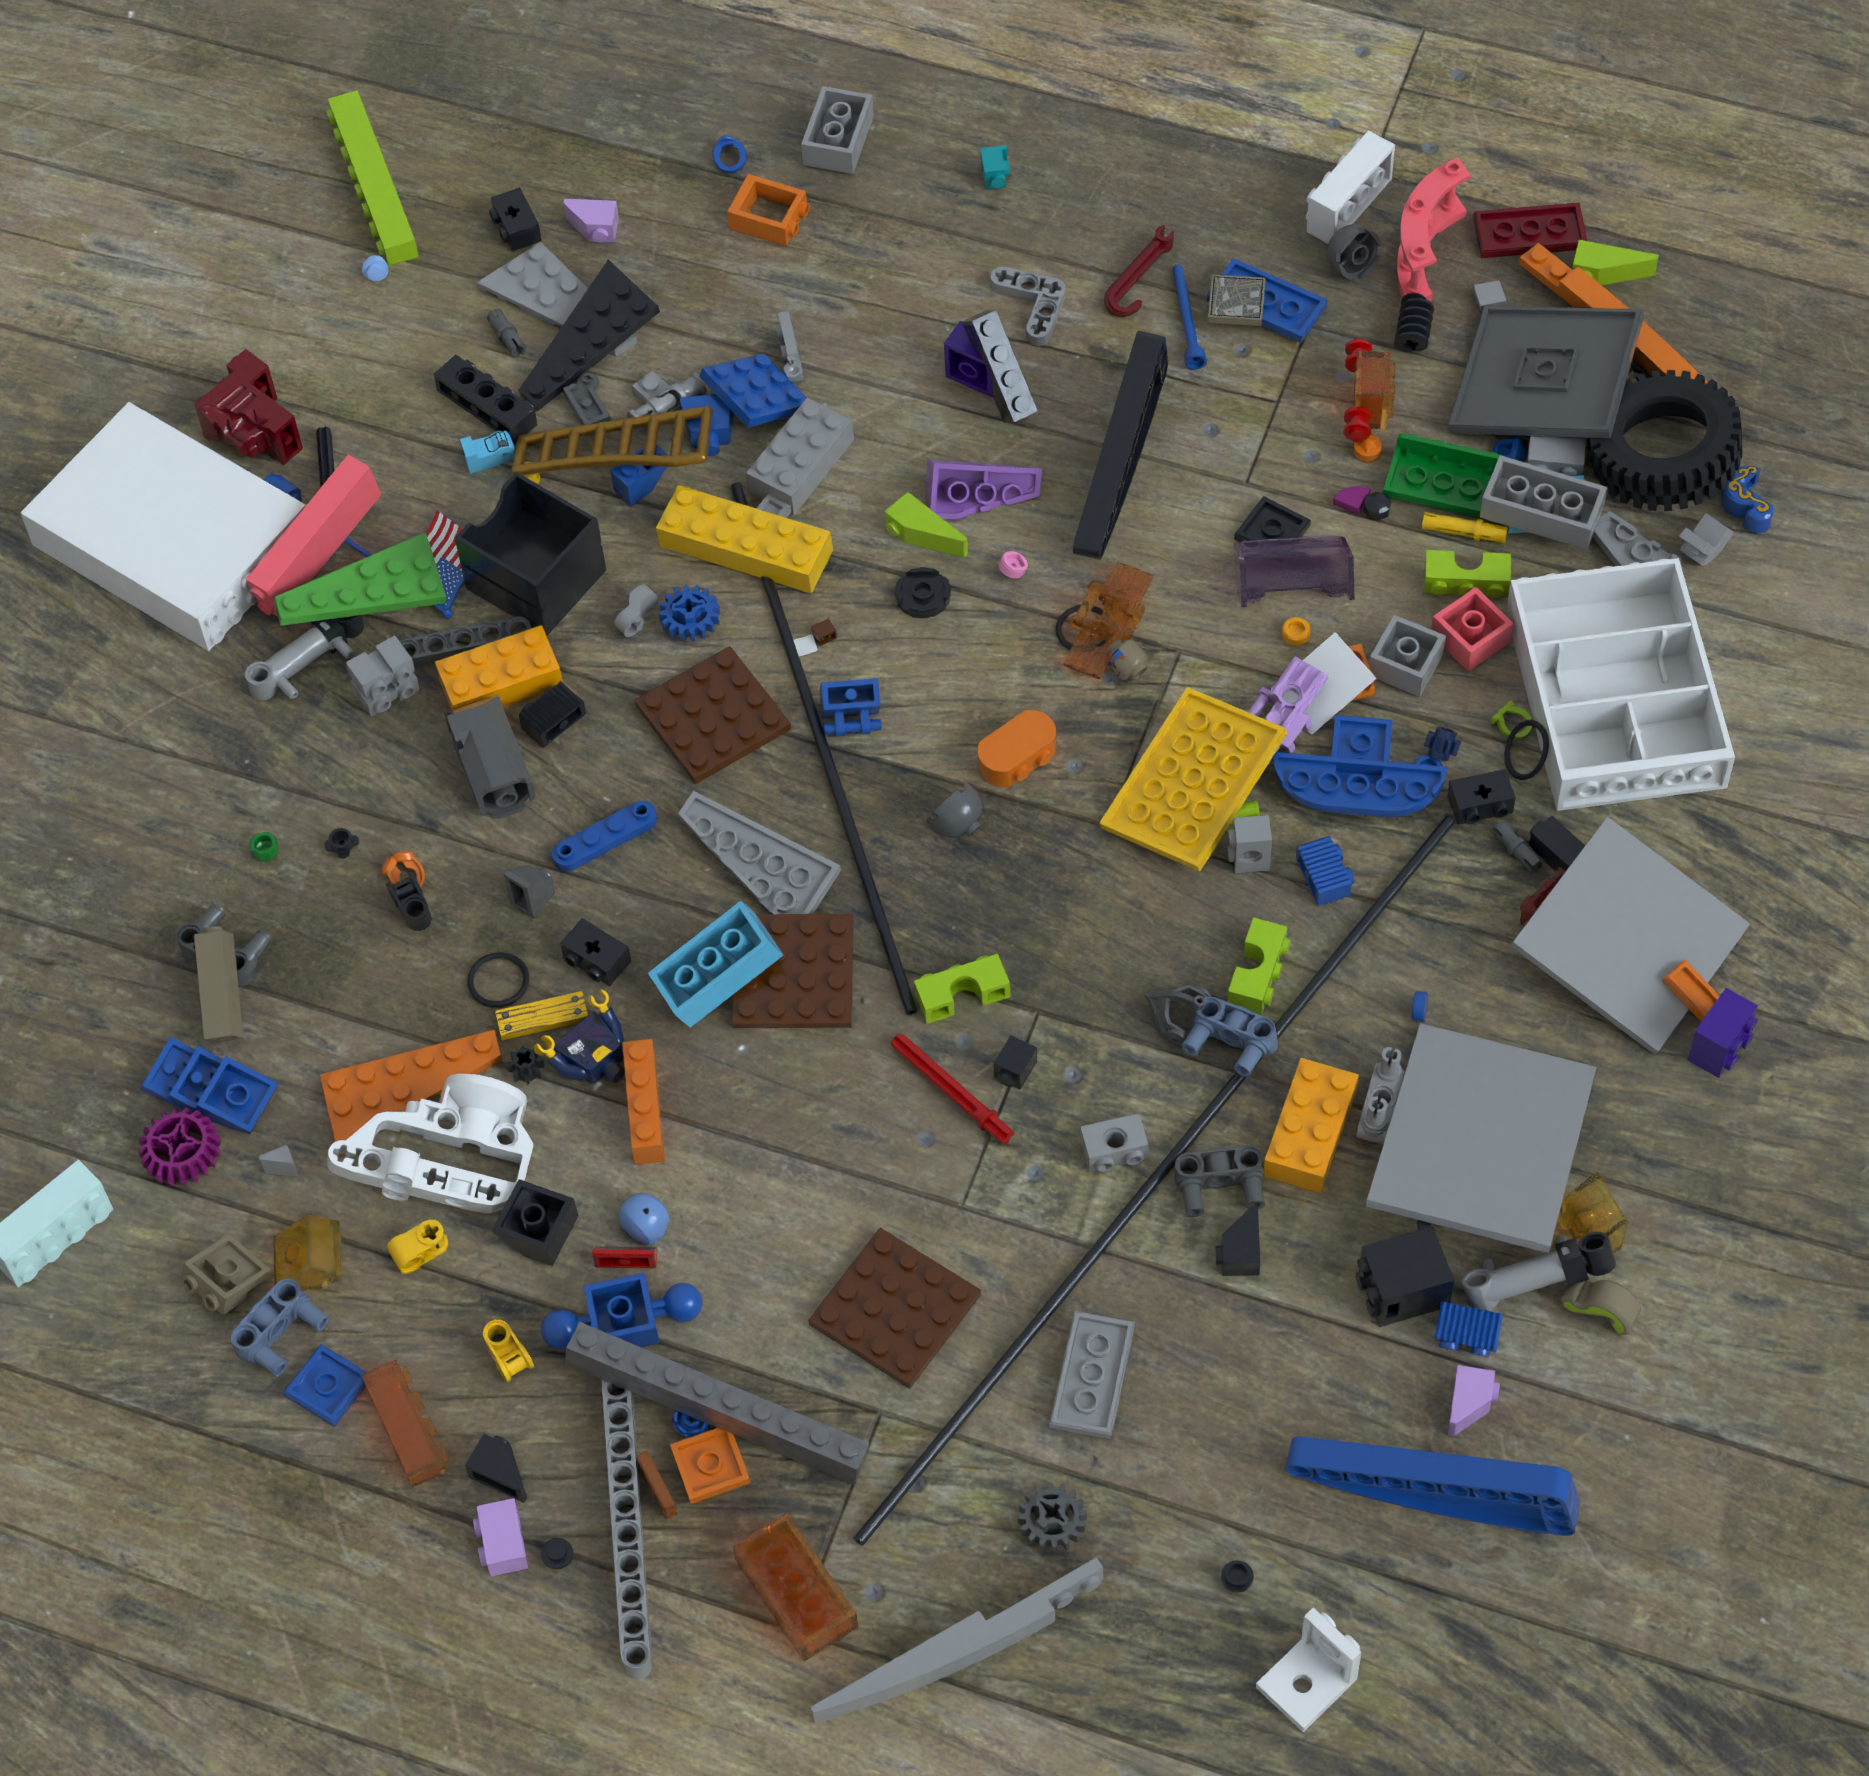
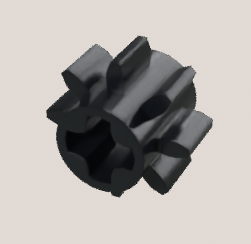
[506,1045,545,1085]

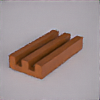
[636,1451,677,1520]

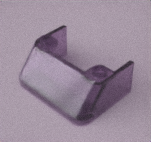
[1234,535,1355,607]

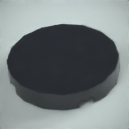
[895,567,951,619]

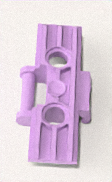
[1248,656,1329,761]

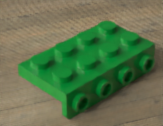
[1383,433,1505,519]

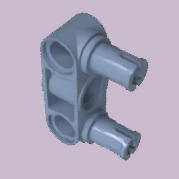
[1181,997,1278,1077]
[231,1279,330,1377]

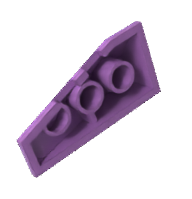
[925,458,1042,519]

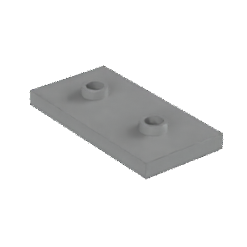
[1049,1311,1135,1440]

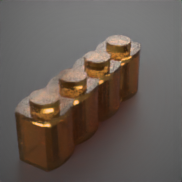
[361,1359,449,1487]

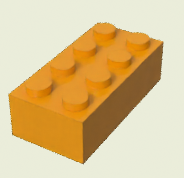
[435,625,563,710]
[1264,1058,1359,1194]

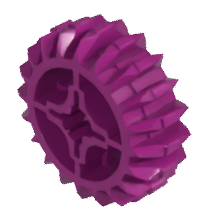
[138,1107,221,1187]

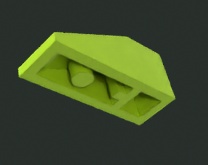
[1572,240,1659,285]
[885,492,968,557]

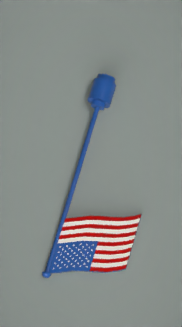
[264,473,465,618]

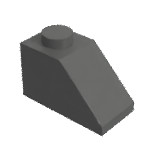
[504,864,555,918]

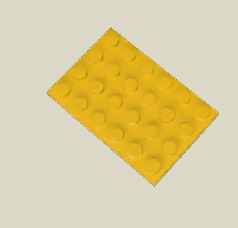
[1099,687,1287,872]

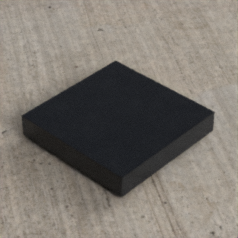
[1234,496,1311,564]

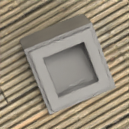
[259,1145,299,1176]

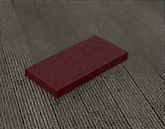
[1473,202,1587,258]

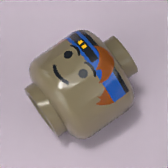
[1106,639,1148,682]

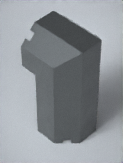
[444,695,536,819]

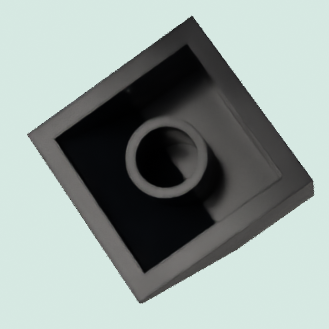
[492,1179,579,1266]

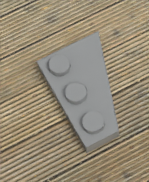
[1592,511,1681,566]

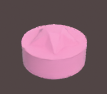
[998,551,1028,579]

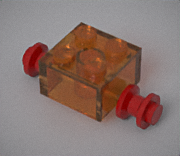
[1343,338,1395,442]

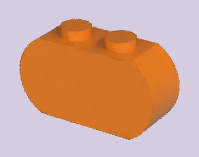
[978,710,1056,787]

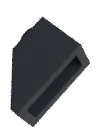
[1215,1206,1260,1276]
[465,1434,527,1503]

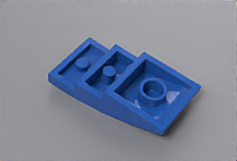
[141,1037,279,1134]

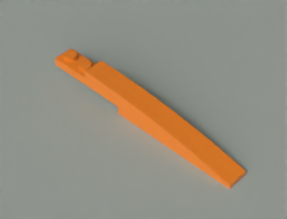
[1519,243,1708,384]

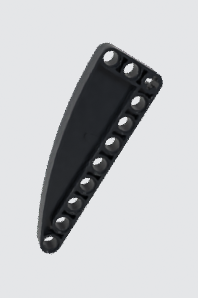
[1073,331,1168,560]

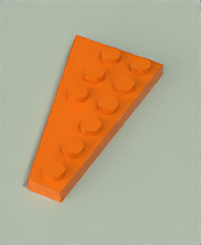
[320,1030,502,1156]

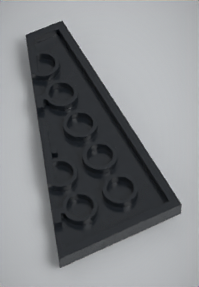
[519,259,660,412]

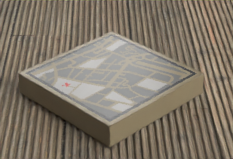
[1208,275,1266,326]

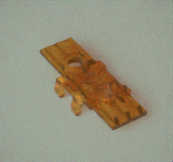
[1064,561,1153,680]

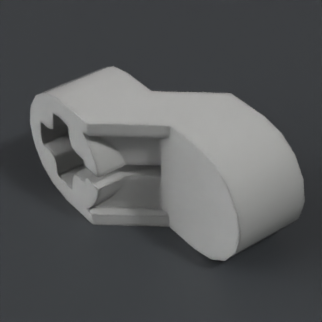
[614,585,658,637]

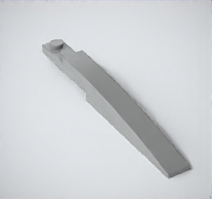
[810,1557,1103,1724]

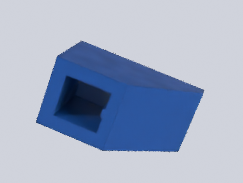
[610,444,669,507]

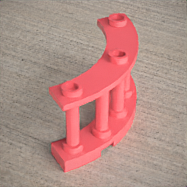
[1396,157,1471,301]

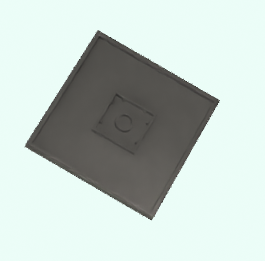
[1448,306,1644,438]

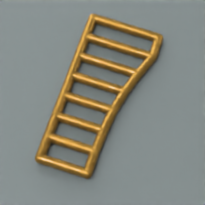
[511,406,713,475]

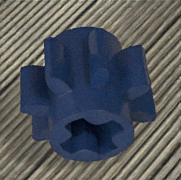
[1424,726,1461,761]

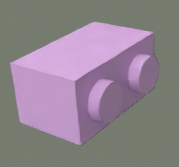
[473,1498,528,1576]

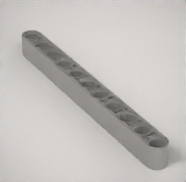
[601,1379,653,1679]

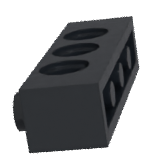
[433,354,538,445]

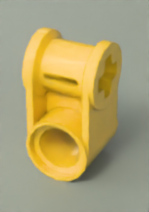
[386,1220,449,1274]
[483,1320,534,1383]

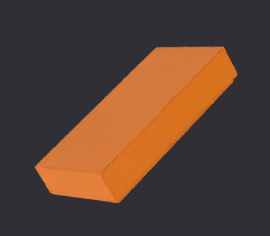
[1662,960,1720,1022]

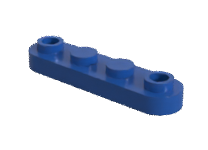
[552,801,657,871]

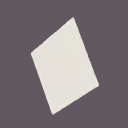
[1271,632,1377,735]

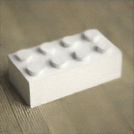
[1306,130,1395,244]

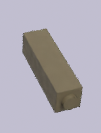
[194,926,243,1043]

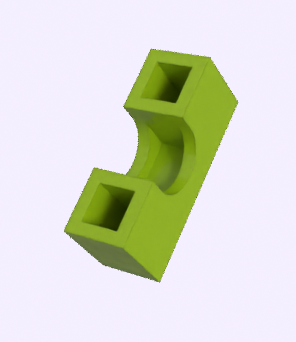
[1424,550,1511,598]
[1227,917,1291,1015]
[914,954,1010,1024]

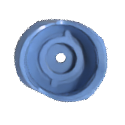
[618,1193,669,1245]

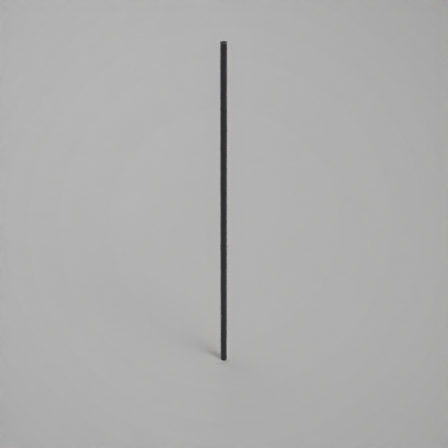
[731,482,917,1015]

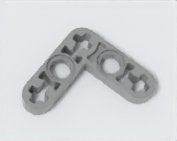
[990,267,1066,346]

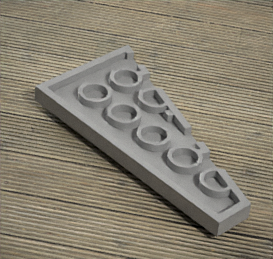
[477,242,637,357]
[678,791,841,914]

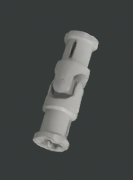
[627,372,707,433]

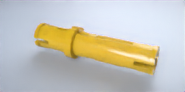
[1422,512,1508,544]

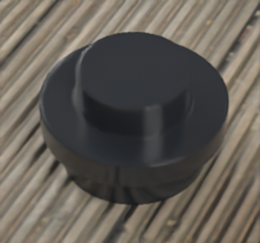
[541,1538,573,1570]
[1221,1560,1254,1593]

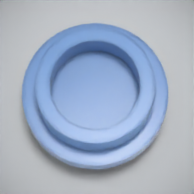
[362,255,389,281]

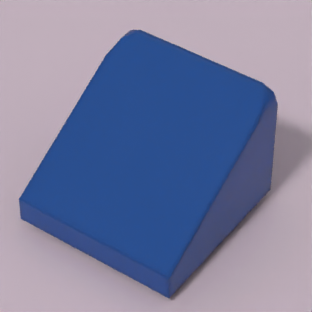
[1493,437,1528,462]

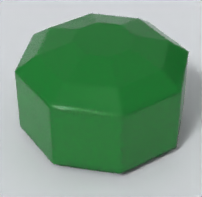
[250,832,279,862]

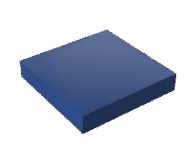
[283,1344,372,1427]

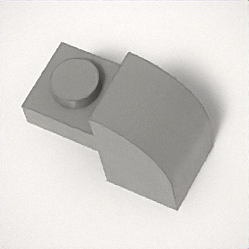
[1679,513,1735,566]

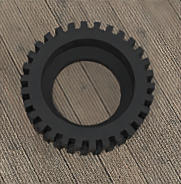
[1589,370,1743,511]

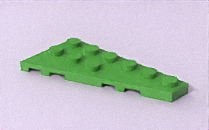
[274,532,446,626]

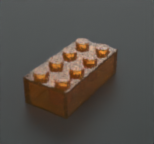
[733,1513,858,1662]

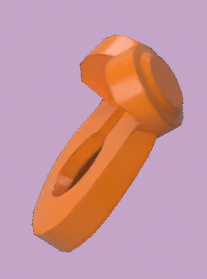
[381,850,425,888]

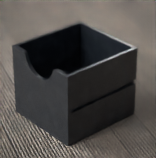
[455,472,606,636]

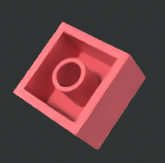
[1431,587,1514,672]

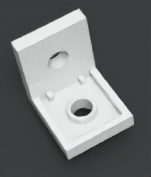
[1256,1608,1361,1732]

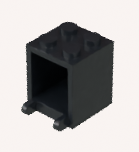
[1355,1220,1454,1327]

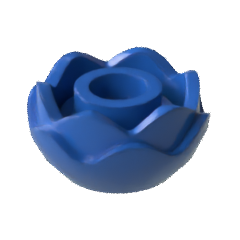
[672,1410,710,1438]

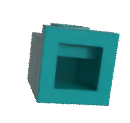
[980,145,1010,189]

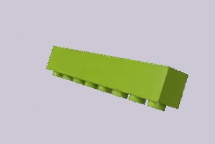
[326,90,419,266]

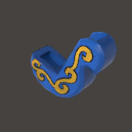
[1721,465,1774,533]

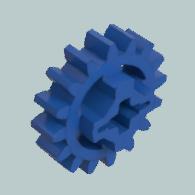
[659,585,720,642]

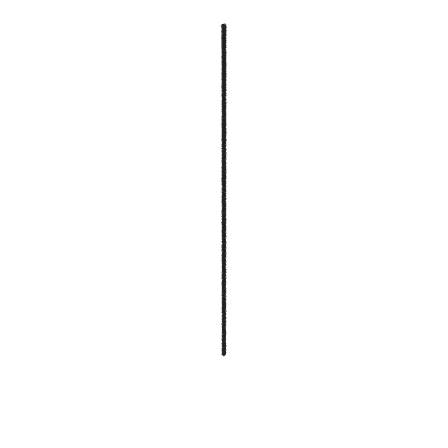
[853,816,1455,1546]

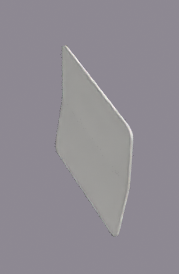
[794,634,818,656]

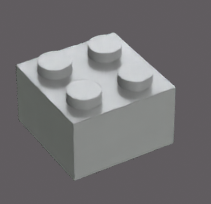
[1369,615,1446,697]

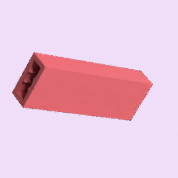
[246,454,382,617]

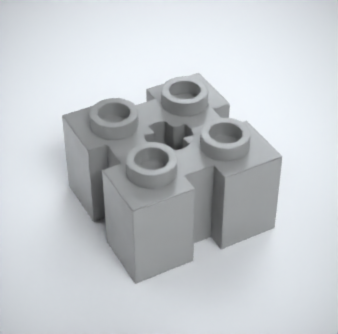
[346,635,420,717]

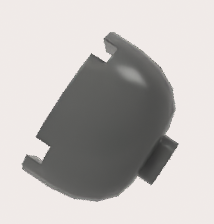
[1327,224,1381,280]
[926,782,984,838]

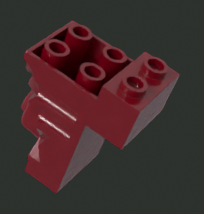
[194,349,303,465]

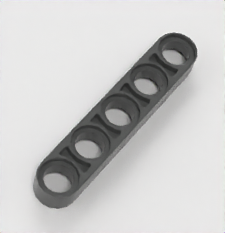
[399,616,531,666]

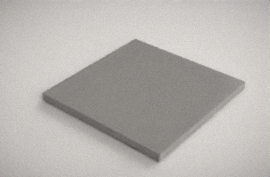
[1510,817,1750,1055]

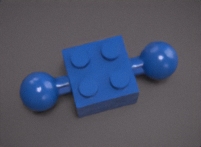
[541,1273,703,1349]

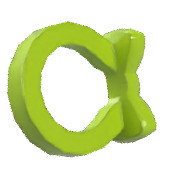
[1490,700,1532,740]

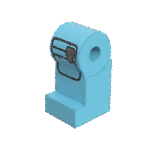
[460,431,515,474]

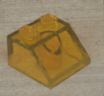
[1558,1172,1628,1253]
[273,1213,342,1290]

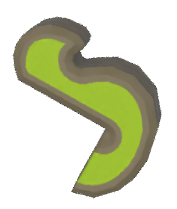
[1560,1280,1641,1335]

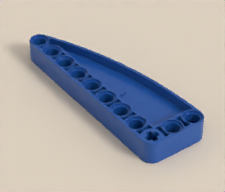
[1285,1436,1580,1536]

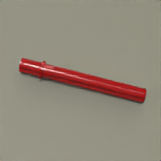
[891,1033,1015,1145]

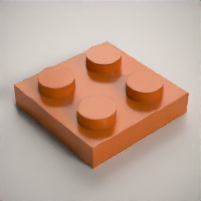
[670,1428,751,1504]

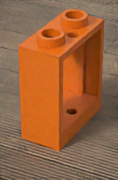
[727,174,810,246]

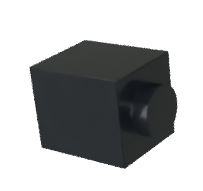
[994,1035,1037,1090]

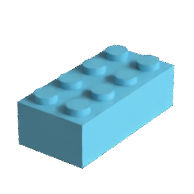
[648,901,783,1028]

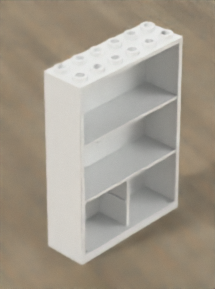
[21,402,306,651]
[1506,558,1735,811]

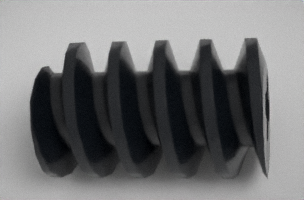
[1394,292,1435,352]

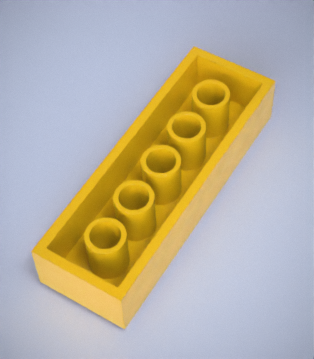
[656,485,833,594]

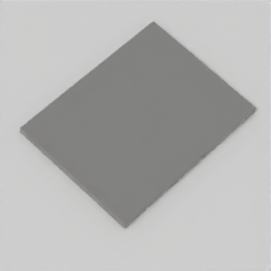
[1366,1023,1597,1253]

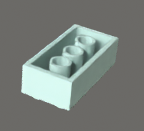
[0,1159,114,1288]

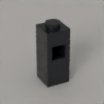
[1529,816,1585,877]

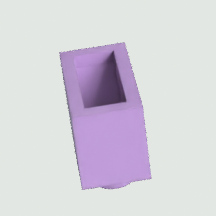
[563,199,619,243]
[1448,1365,1500,1436]

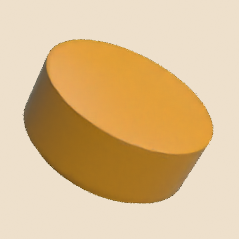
[1282,617,1310,646]

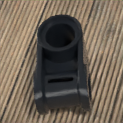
[386,872,432,931]

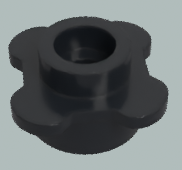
[324,828,359,859]

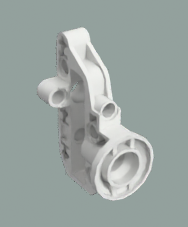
[327,1074,534,1214]

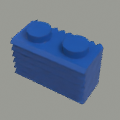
[1296,836,1354,906]
[1434,1302,1503,1357]

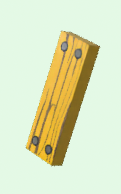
[495,991,588,1041]

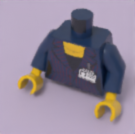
[534,990,625,1084]

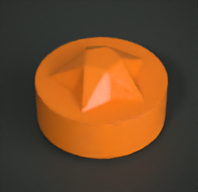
[1354,435,1382,462]

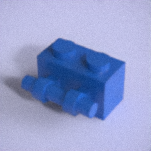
[819,678,881,736]

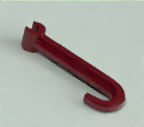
[1104,225,1174,317]

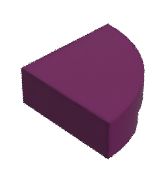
[1333,486,1370,514]

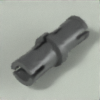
[487,308,527,357]
[1492,820,1544,873]

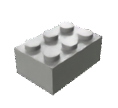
[801,86,874,174]

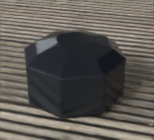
[1363,492,1391,520]

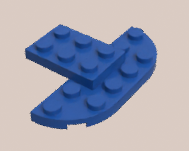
[1273,715,1447,817]

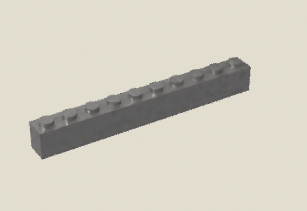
[565,1322,870,1485]

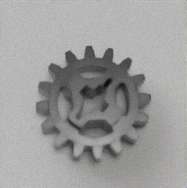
[1018,1482,1087,1553]

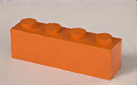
[622,1039,665,1165]

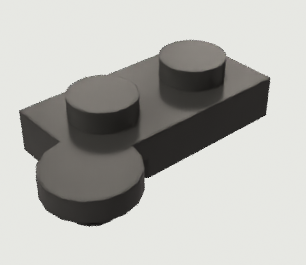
[563,372,611,425]

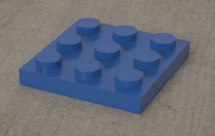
[699,353,807,427]

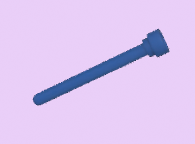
[1172,264,1207,370]

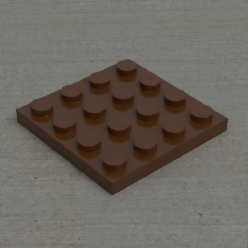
[634,646,791,784]
[732,914,854,1028]
[808,1227,981,1389]

